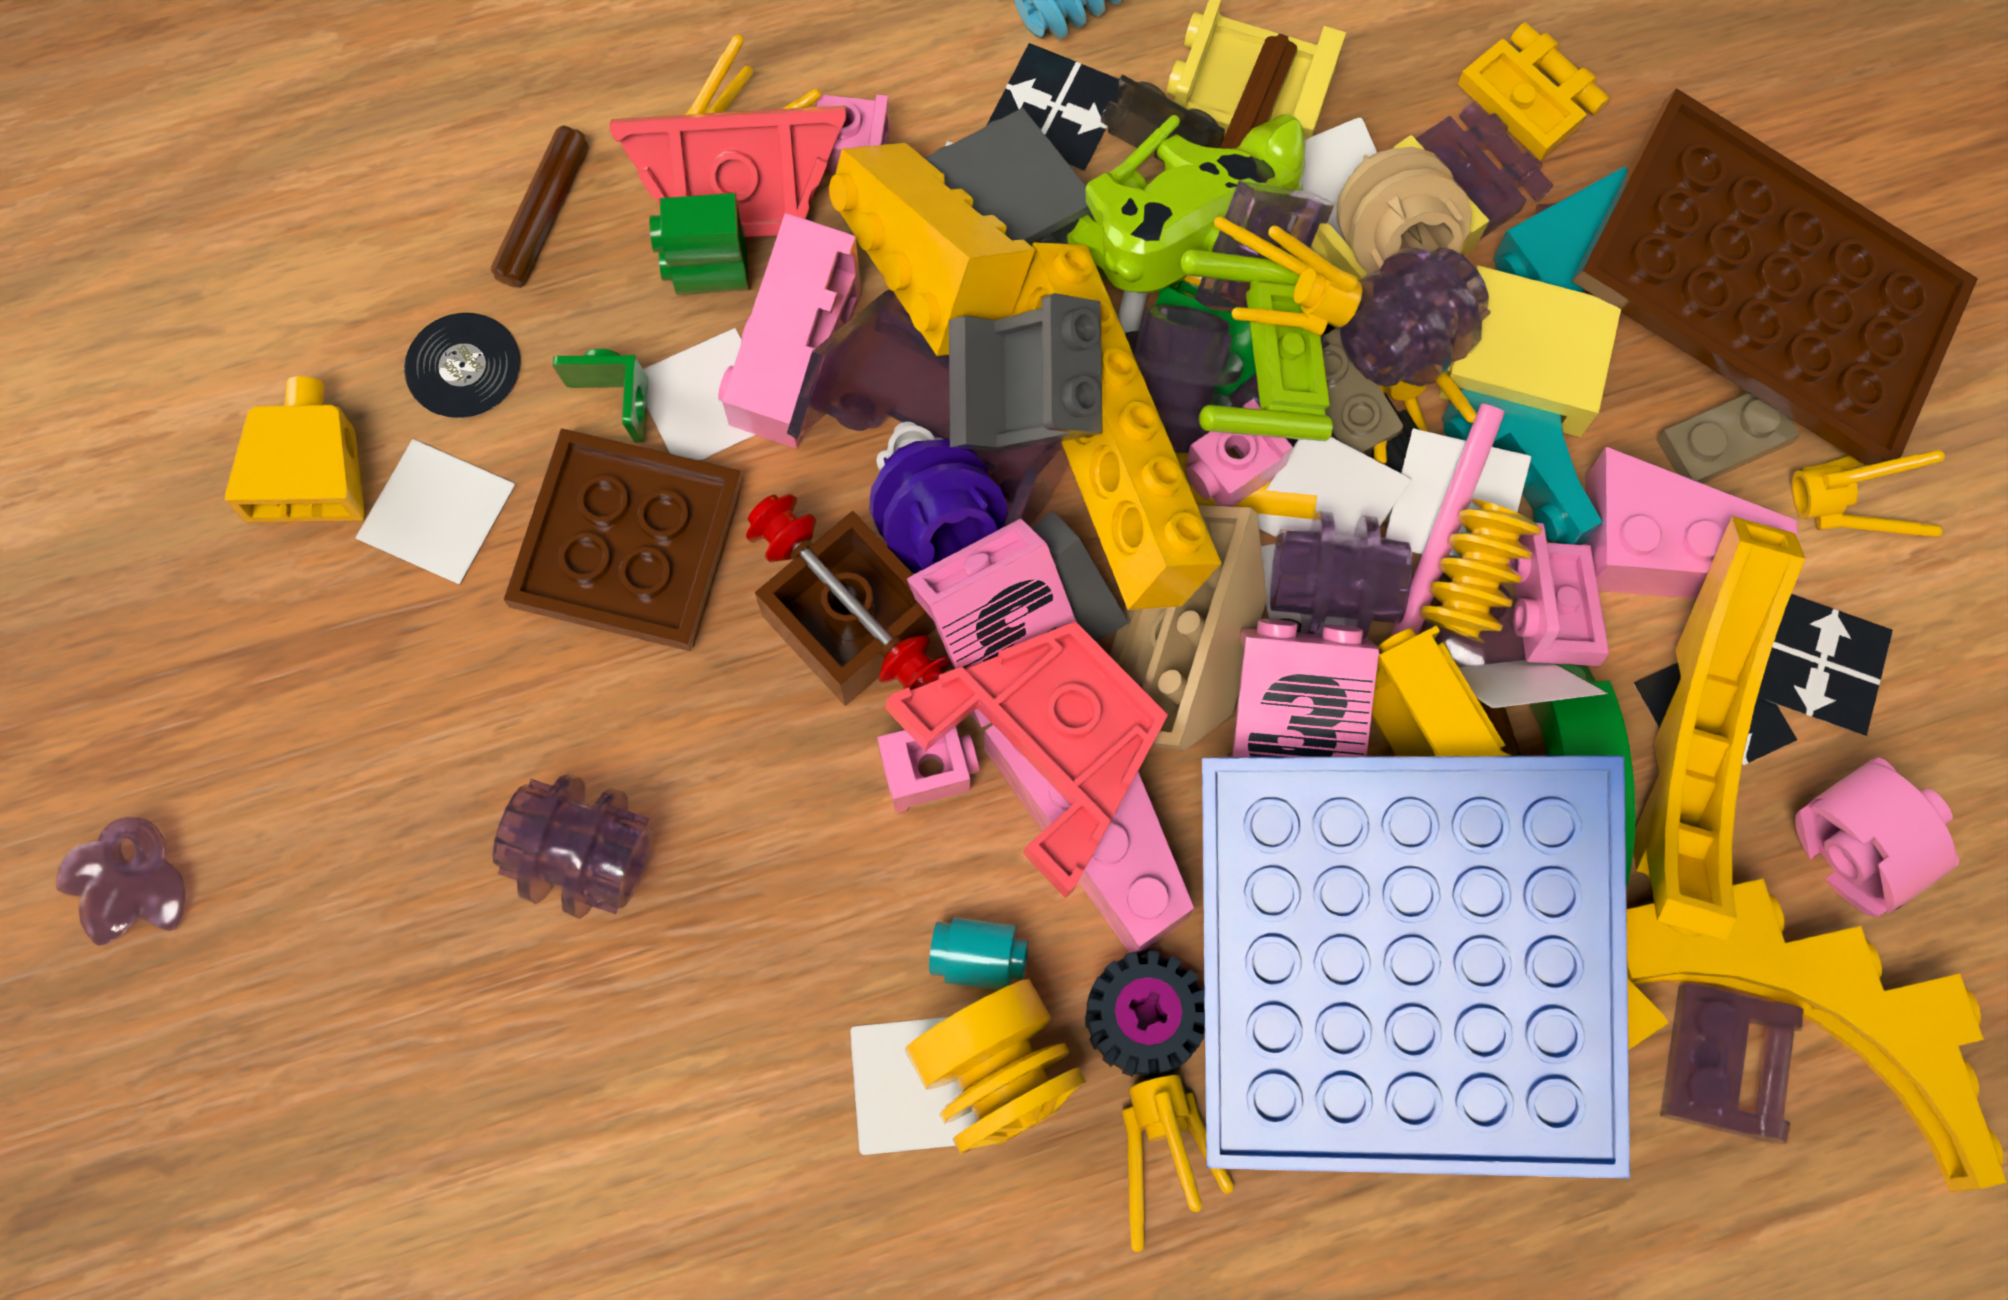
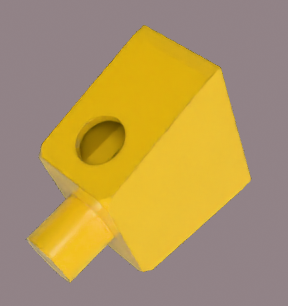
[225,376,365,523]

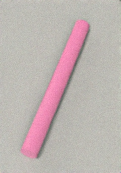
[1390,403,1505,637]

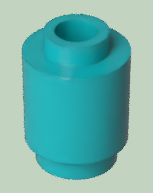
[929,917,1029,990]

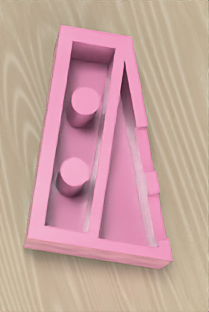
[718,213,862,449]
[1585,447,1799,599]

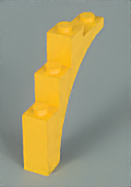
[1634,516,1805,941]
[1626,878,2007,1192]

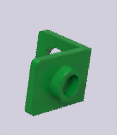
[553,349,648,443]

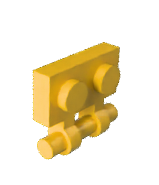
[1457,22,1611,161]

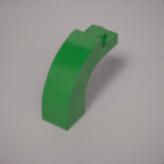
[1529,664,1636,885]

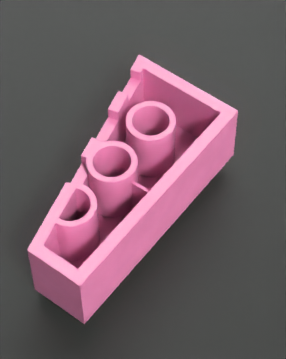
[984,725,1194,955]

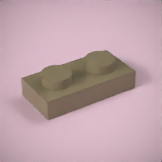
[1656,393,1800,484]

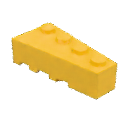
[829,143,1035,356]

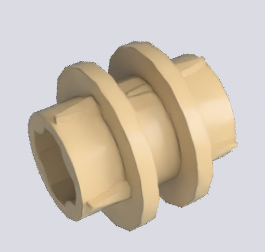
[1336,147,1472,283]

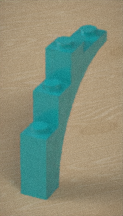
[1441,166,1628,545]

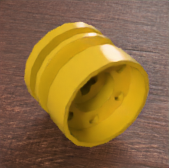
[905,979,1087,1155]

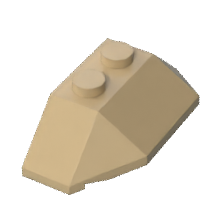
[1109,505,1267,751]

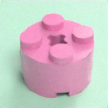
[1795,757,1959,917]

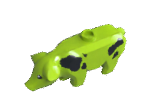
[1067,114,1305,294]

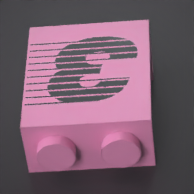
[907,518,1076,728]
[1227,619,1379,757]

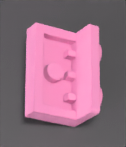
[1508,523,1609,666]

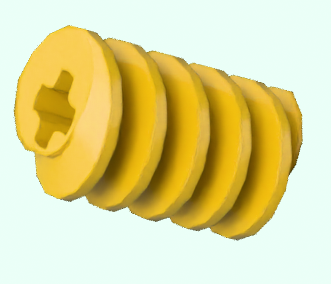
[1419,499,1542,643]

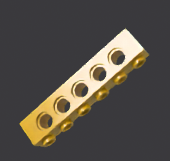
[1012,242,1222,610]

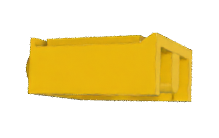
[1371,625,1511,756]

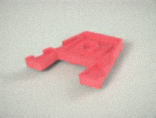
[885,621,1168,898]

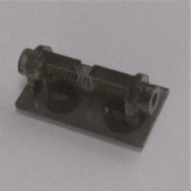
[1100,74,1225,163]

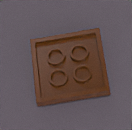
[504,428,743,651]

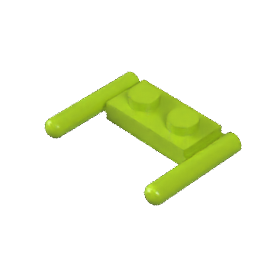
[1180,249,1333,442]

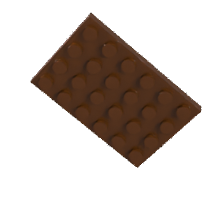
[1572,88,1978,466]

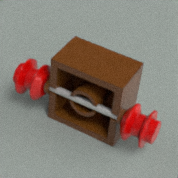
[746,494,950,706]

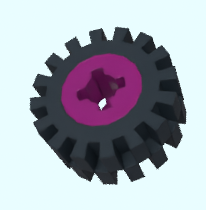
[1085,950,1205,1078]

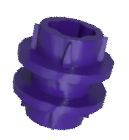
[869,439,1007,573]

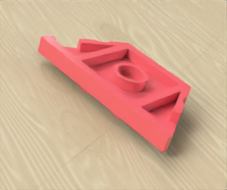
[609,105,846,237]

